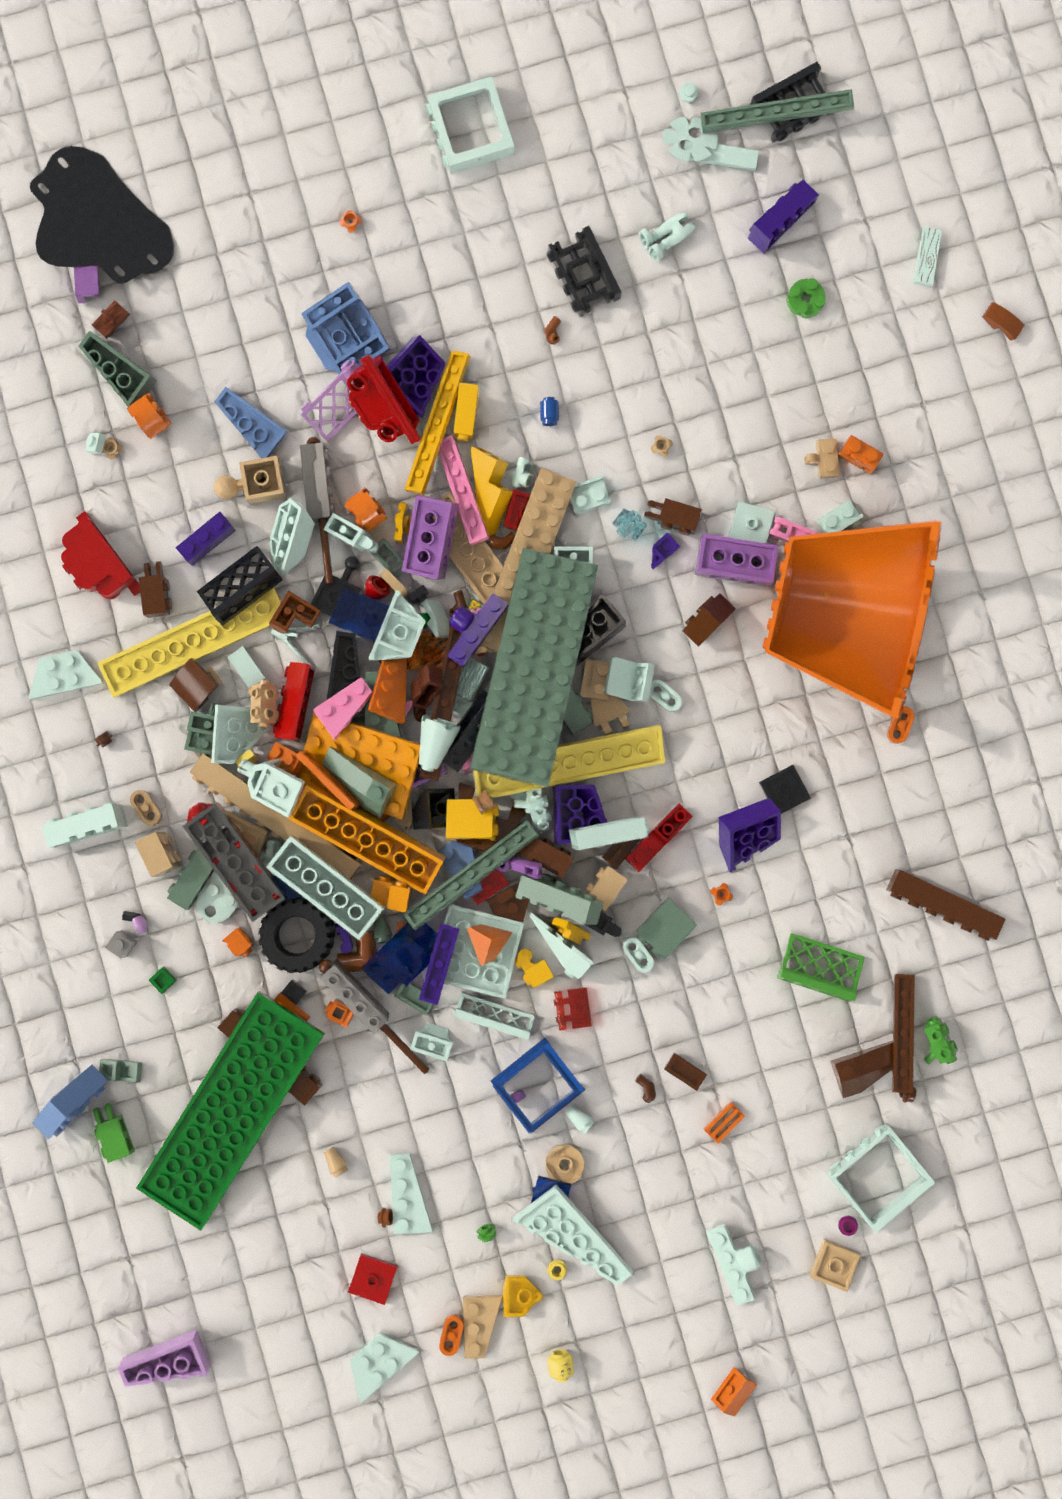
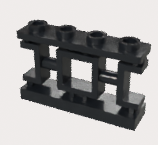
[546,225,622,317]

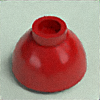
[365,575,390,601]

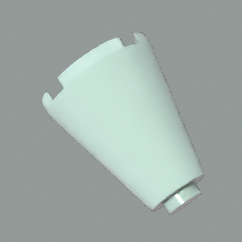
[419,715,460,772]

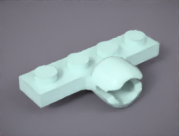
[706,1224,761,1305]

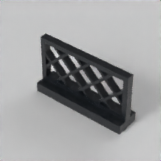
[197,546,283,626]

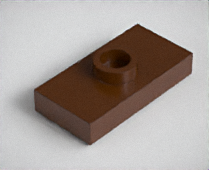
[664,1053,707,1091]

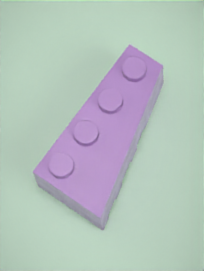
[118,1329,211,1387]

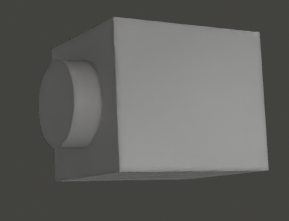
[105,930,138,959]

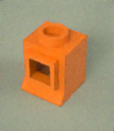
[222,927,255,958]
[325,998,354,1028]

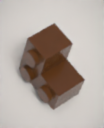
[682,593,736,647]

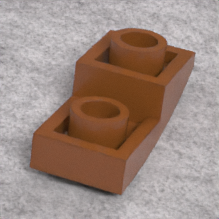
[982,302,1025,341]

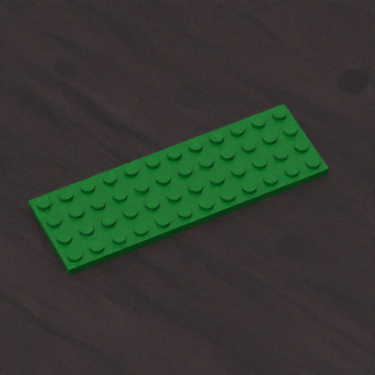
[136,991,325,1231]

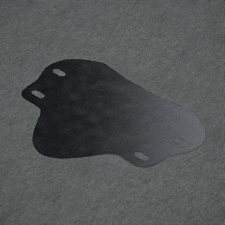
[30,146,174,284]

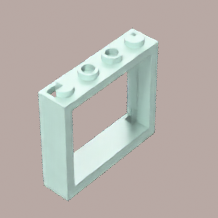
[826,1124,935,1233]

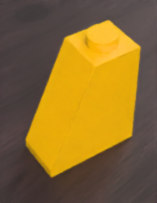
[454,382,480,442]

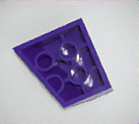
[387,335,446,418]
[553,785,608,844]
[718,798,781,873]

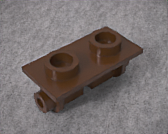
[602,839,640,869]

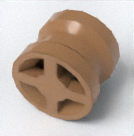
[472,790,495,815]

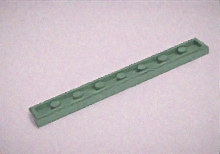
[701,89,854,133]
[403,820,539,930]

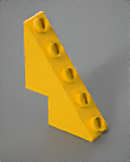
[471,446,513,536]

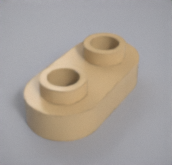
[130,790,162,825]

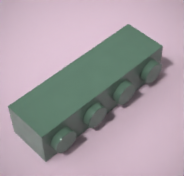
[167,849,214,910]

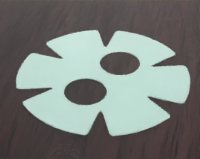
[663,117,718,161]

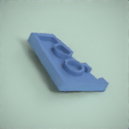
[437,841,483,901]

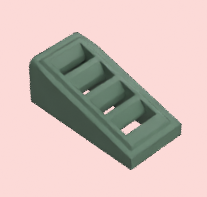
[370,538,404,579]

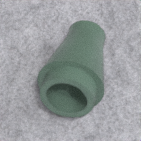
[374,914,393,944]

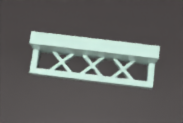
[454,992,535,1040]

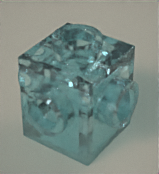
[612,509,647,541]

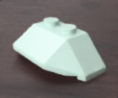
[270,498,315,575]

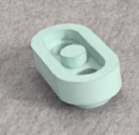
[650,680,682,712]
[622,937,654,973]

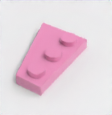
[313,677,372,741]

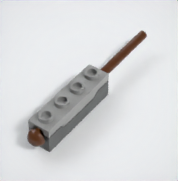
[300,437,335,584]
[319,958,429,1074]

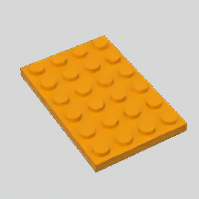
[297,711,420,819]

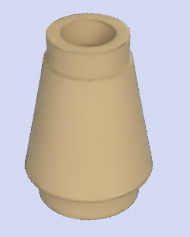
[324,1147,348,1178]

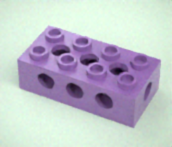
[402,495,459,580]
[695,534,779,587]

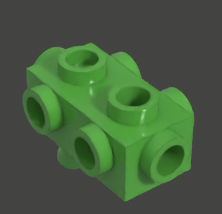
[924,1016,958,1064]

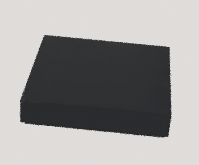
[759,765,811,814]

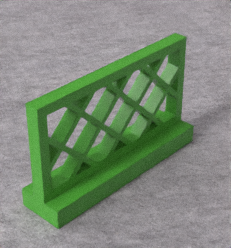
[777,933,865,1002]

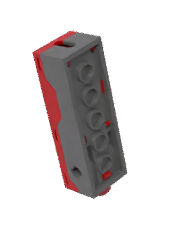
[182,802,287,922]

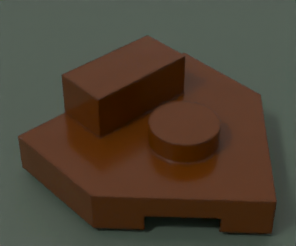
[487,881,529,923]

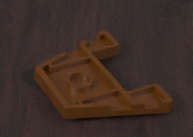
[457,782,527,852]

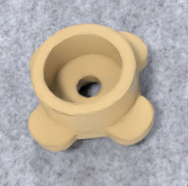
[651,435,673,457]
[102,437,123,460]

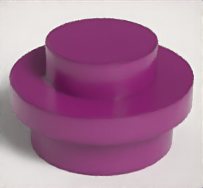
[838,1215,858,1236]

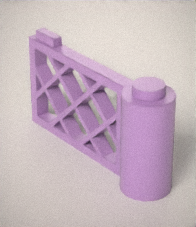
[300,360,360,442]

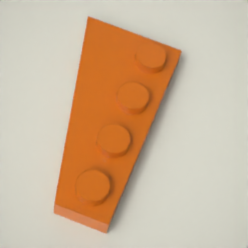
[368,658,407,724]

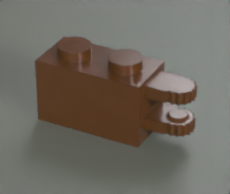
[644,498,702,536]
[139,561,172,618]

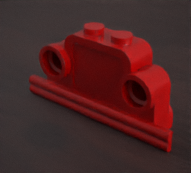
[347,354,421,444]
[61,511,140,599]

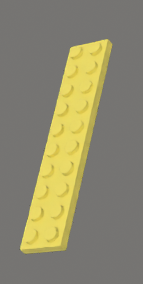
[98,587,281,698]
[473,725,665,798]

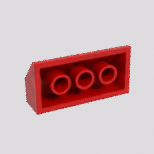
[273,662,315,743]

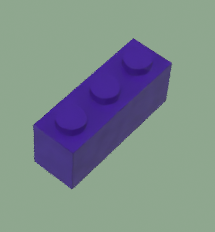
[175,512,236,566]

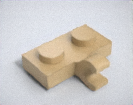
[804,438,840,479]

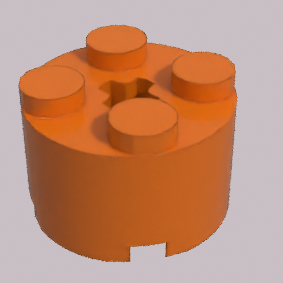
[127,392,172,439]
[344,487,388,532]

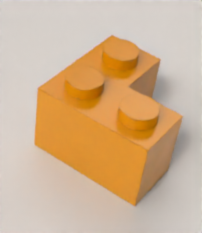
[371,875,413,912]

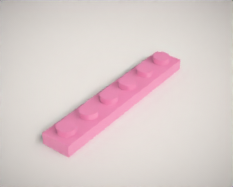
[439,435,490,546]

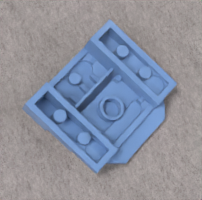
[301,282,391,374]

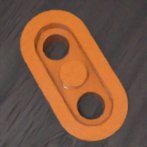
[887,706,915,744]
[439,1314,464,1356]

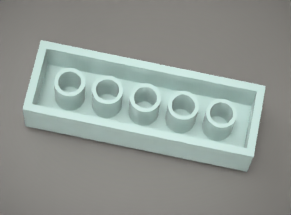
[266,836,386,940]

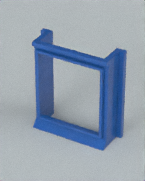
[490,1038,586,1133]

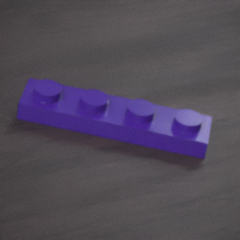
[419,924,459,1005]

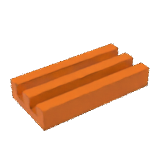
[704,1101,745,1144]

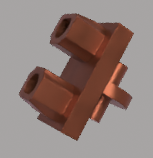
[92,300,130,339]

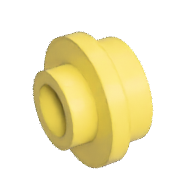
[548,1260,567,1280]

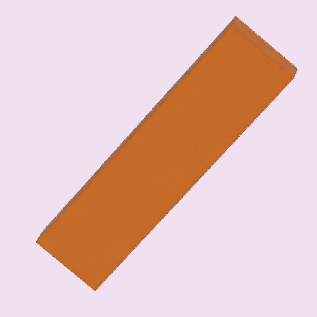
[296,750,360,810]

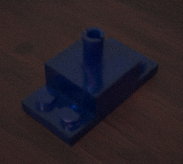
[328,588,389,644]
[361,922,438,994]

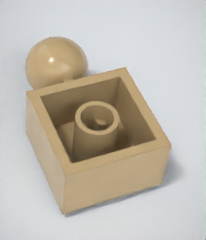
[214,456,287,505]

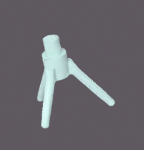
[271,623,320,665]

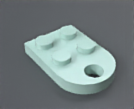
[196,871,239,923]

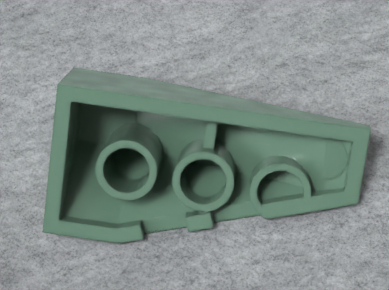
[322,747,397,818]

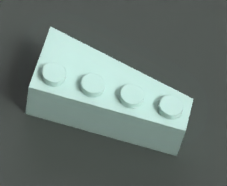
[42,802,128,848]

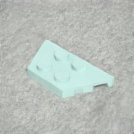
[368,590,426,661]
[29,650,104,700]
[350,1332,419,1403]

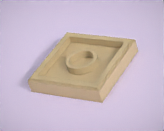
[810,1239,861,1292]

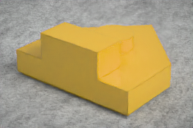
[394,502,412,544]
[550,917,591,945]
[502,1275,544,1317]

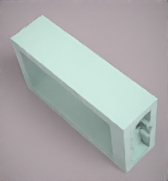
[569,817,650,850]

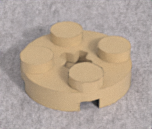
[546,1143,584,1185]

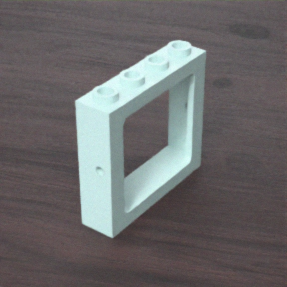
[425,76,514,174]

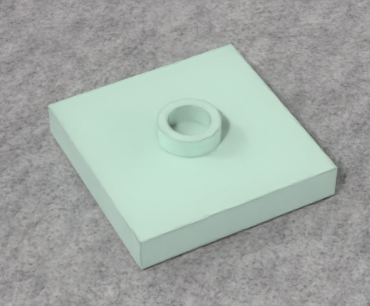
[728,501,775,543]

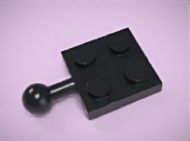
[311,556,361,623]

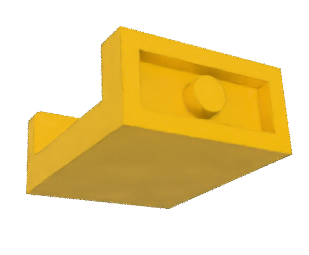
[446,799,499,841]

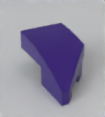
[651,532,681,570]

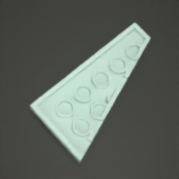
[512,1184,633,1286]

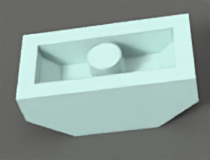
[410,1023,453,1062]

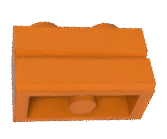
[838,435,884,474]

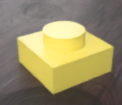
[235,749,259,768]

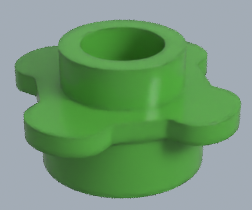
[477,1224,496,1242]

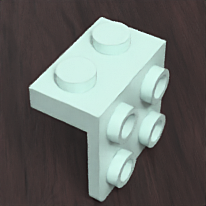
[604,657,655,702]

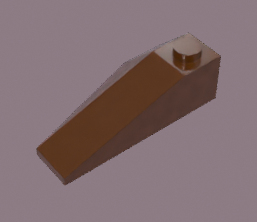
[830,1041,893,1098]

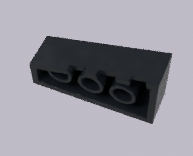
[576,593,626,666]
[327,631,364,714]

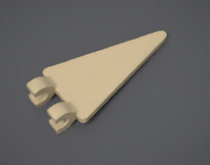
[584,658,630,736]

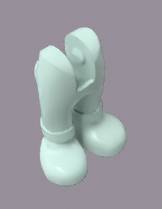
[639,212,696,261]

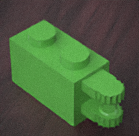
[93,1103,135,1163]

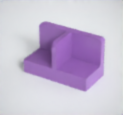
[74,266,100,303]

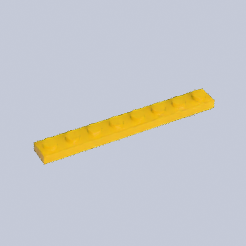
[405,350,471,495]

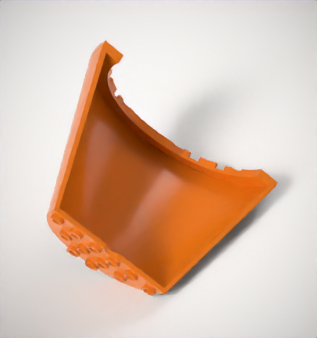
[763,521,941,719]

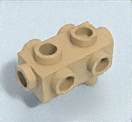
[248,680,279,728]

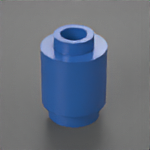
[540,397,559,426]

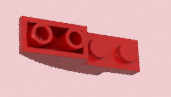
[625,803,693,873]

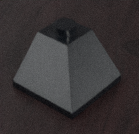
[412,788,455,830]

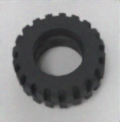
[258,898,335,973]

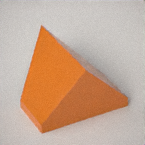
[467,924,513,965]

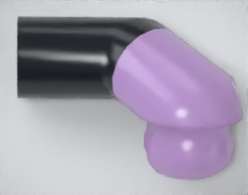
[122,911,147,934]

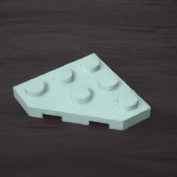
[211,705,272,764]

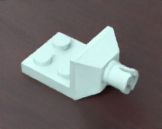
[238,758,305,817]

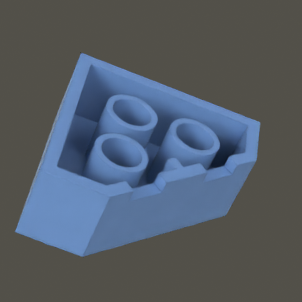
[33,1064,108,1140]

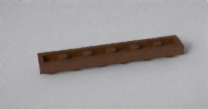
[892,974,915,1094]

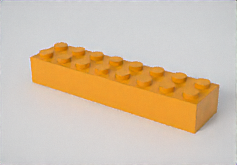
[289,782,446,895]

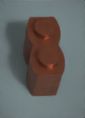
[410,664,442,709]

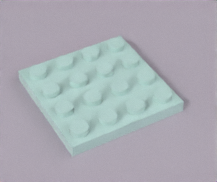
[444,904,524,999]

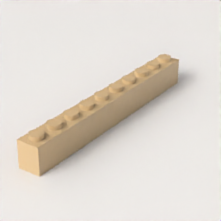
[190,753,362,880]

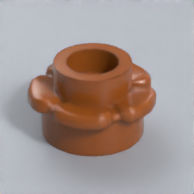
[377,1208,393,1228]

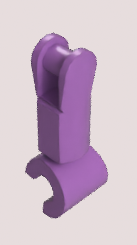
[497,855,543,879]

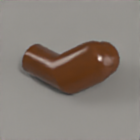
[449,590,467,617]

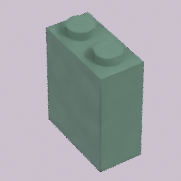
[636,898,697,959]

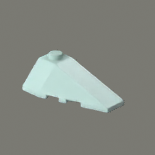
[529,912,594,979]

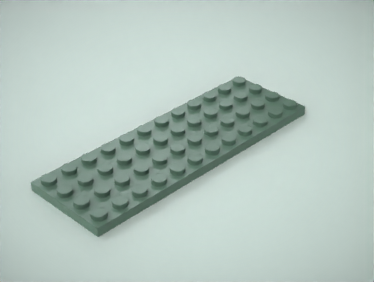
[470,548,598,787]

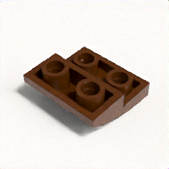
[169,658,219,712]

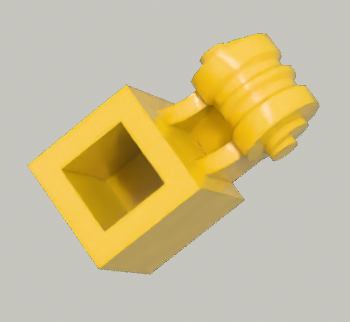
[515,948,554,988]

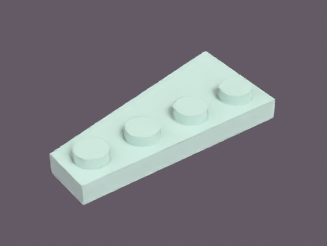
[390,1153,433,1234]

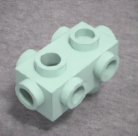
[514,788,552,832]

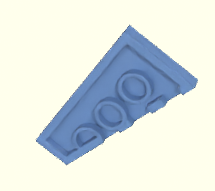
[214,387,288,458]

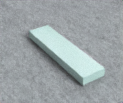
[683,140,759,171]

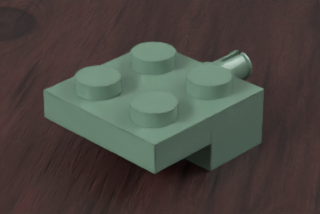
[184,702,219,755]

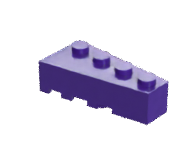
[748,179,819,254]

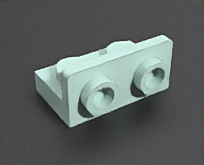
[817,500,864,533]

